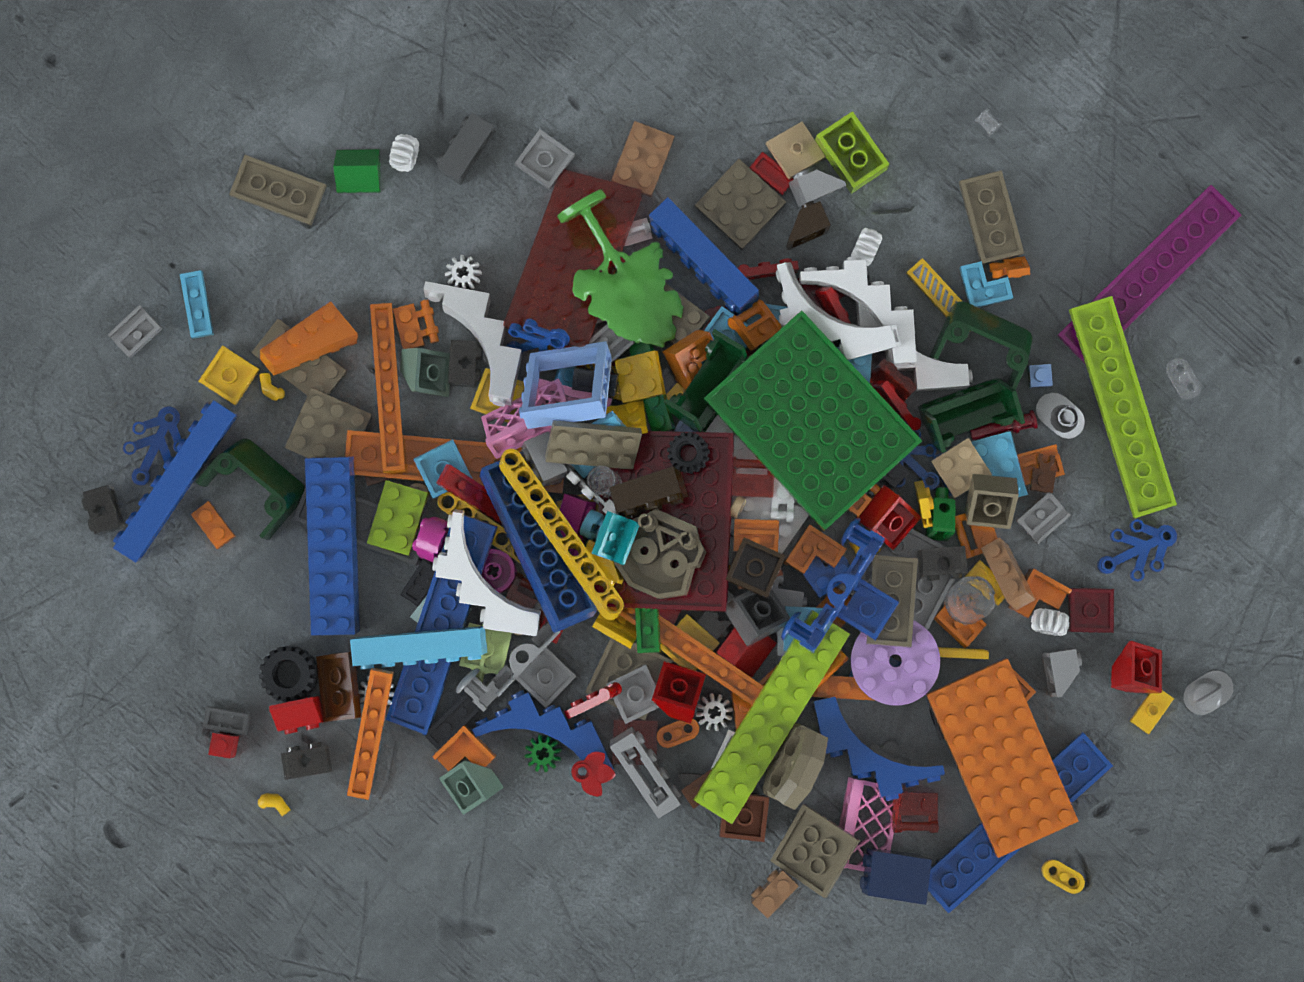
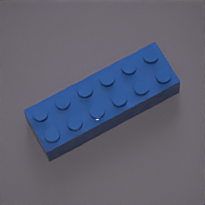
[649,197,759,315]

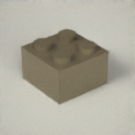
[965,474,1019,529]

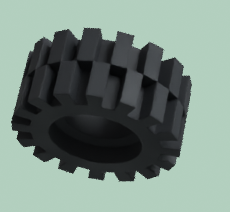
[667,432,710,474]

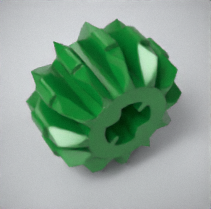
[524,734,562,772]

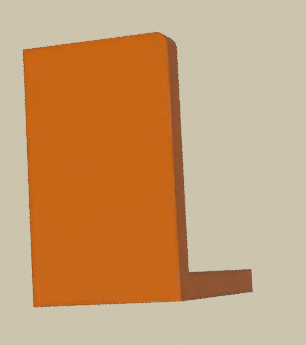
[663,330,714,390]
[783,524,847,574]
[1008,568,1072,618]
[432,725,496,771]

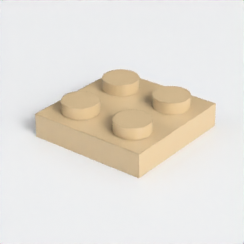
[931,438,992,498]

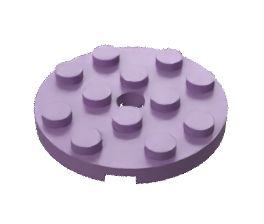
[851,620,940,706]

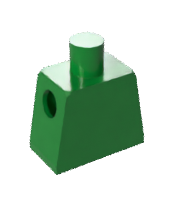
[925,487,956,541]

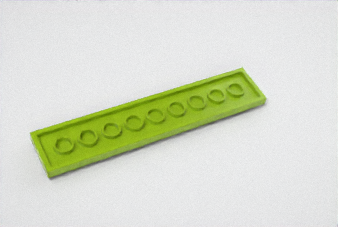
[1069,296,1177,518]
[693,610,850,824]

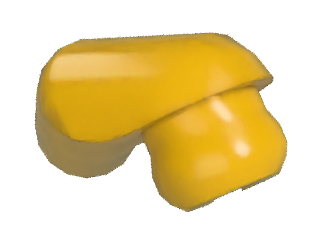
[259,373,285,401]
[257,793,291,816]

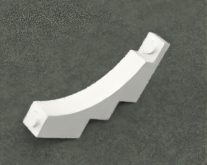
[424,281,522,407]
[856,302,973,392]

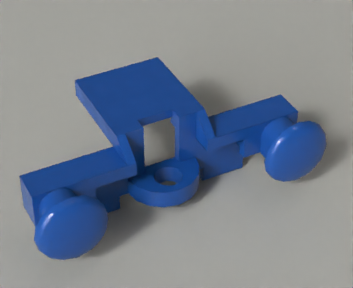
[781,518,899,653]

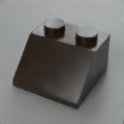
[786,201,831,250]

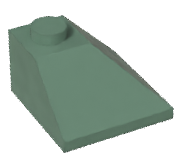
[400,348,452,397]
[439,761,504,815]

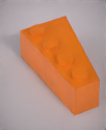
[260,301,358,376]

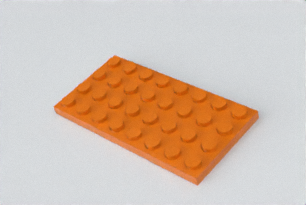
[926,658,1079,858]

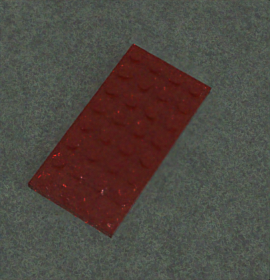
[503,169,643,347]

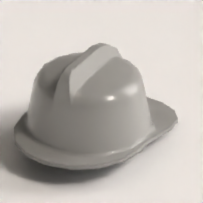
[1036,392,1085,439]
[1184,671,1233,715]

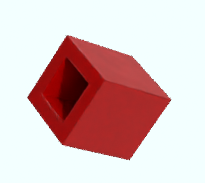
[208,732,239,759]

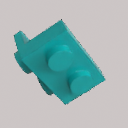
[592,511,639,565]

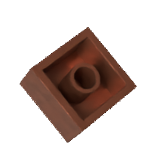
[719,794,769,842]

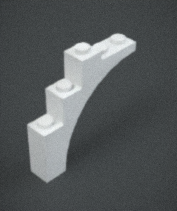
[799,256,917,366]
[776,262,901,360]
[432,509,541,636]

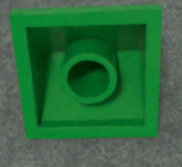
[333,149,380,193]

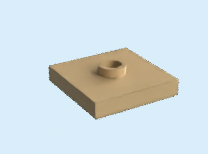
[766,122,826,179]

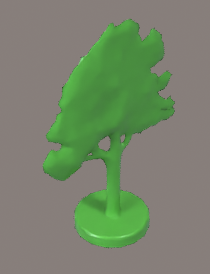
[557,189,683,348]

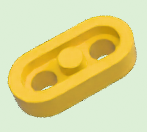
[1041,859,1085,894]

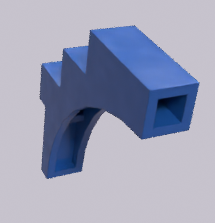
[472,690,614,769]
[813,697,945,801]

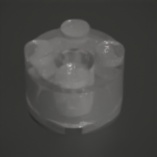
[944,576,996,625]

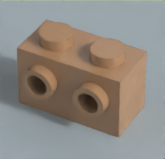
[751,868,799,918]

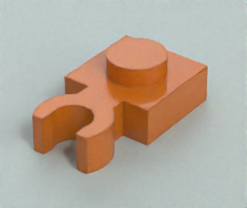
[989,256,1030,278]

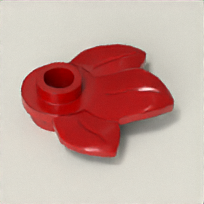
[571,752,616,797]

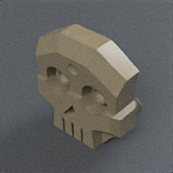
[614,509,706,599]
[763,723,828,810]

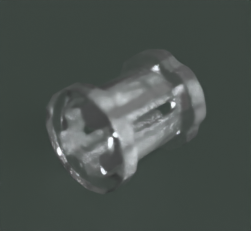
[974,108,1003,137]

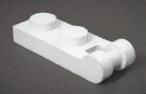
[771,476,794,522]

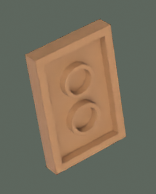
[611,121,675,197]

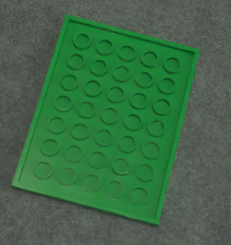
[703,310,922,531]

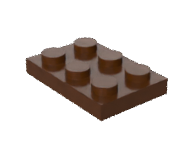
[316,652,361,722]

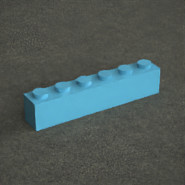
[350,626,488,669]

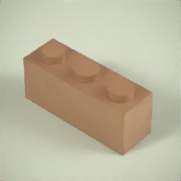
[981,537,1036,611]

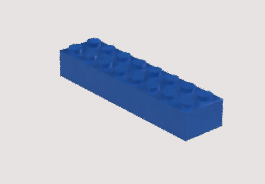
[113,400,238,563]
[479,452,598,633]
[305,456,360,635]

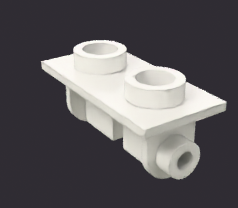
[605,218,653,249]

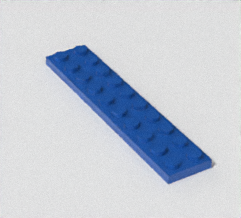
[386,515,498,735]
[928,732,1113,913]

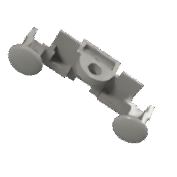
[456,601,576,712]

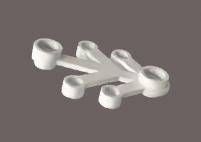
[564,464,619,515]

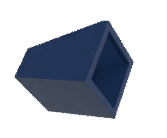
[860,848,932,905]

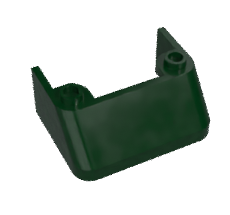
[929,301,1032,390]
[664,329,748,432]
[918,378,1025,453]
[195,438,305,540]

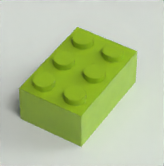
[815,111,889,194]

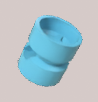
[580,509,604,540]

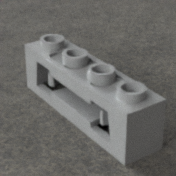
[610,727,682,819]

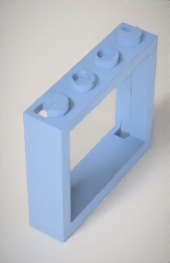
[519,341,612,429]

